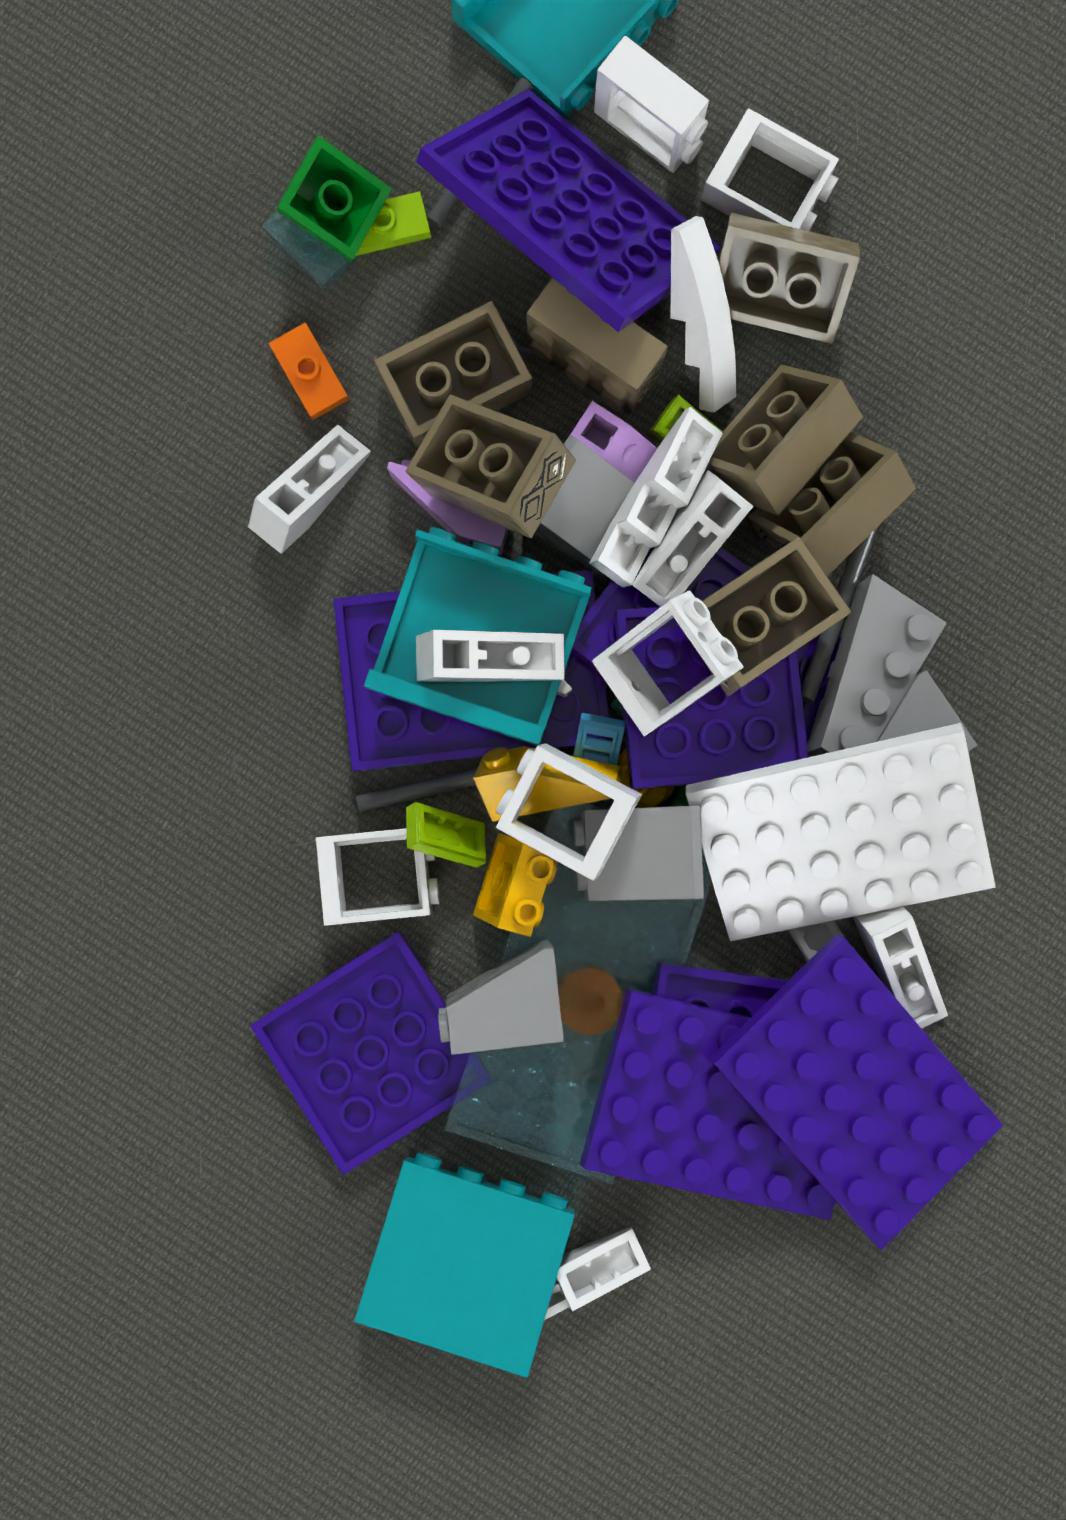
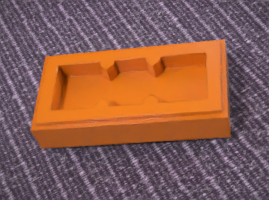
[268,322,349,421]

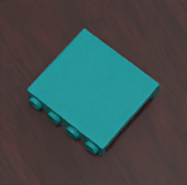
[451,0,679,119]
[364,527,592,746]
[354,1152,575,1378]

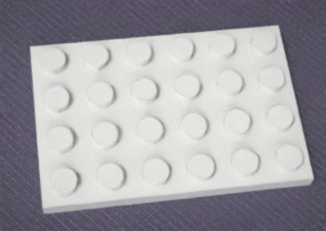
[686,723,996,941]

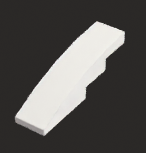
[670,216,736,413]
[589,407,723,588]
[544,1227,651,1320]

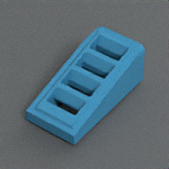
[573,713,625,801]

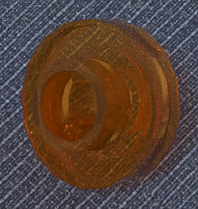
[558,967,623,1035]

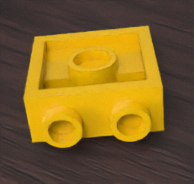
[473,833,557,937]

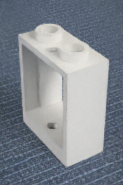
[594,36,709,173]
[701,108,839,231]
[592,590,744,736]
[496,743,642,881]
[316,828,440,926]

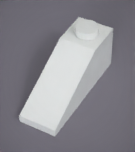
[248,425,371,554]
[632,470,753,607]
[416,630,564,682]
[853,906,948,1029]

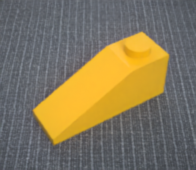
[473,746,623,822]

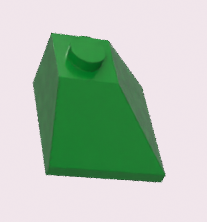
[275,135,392,262]

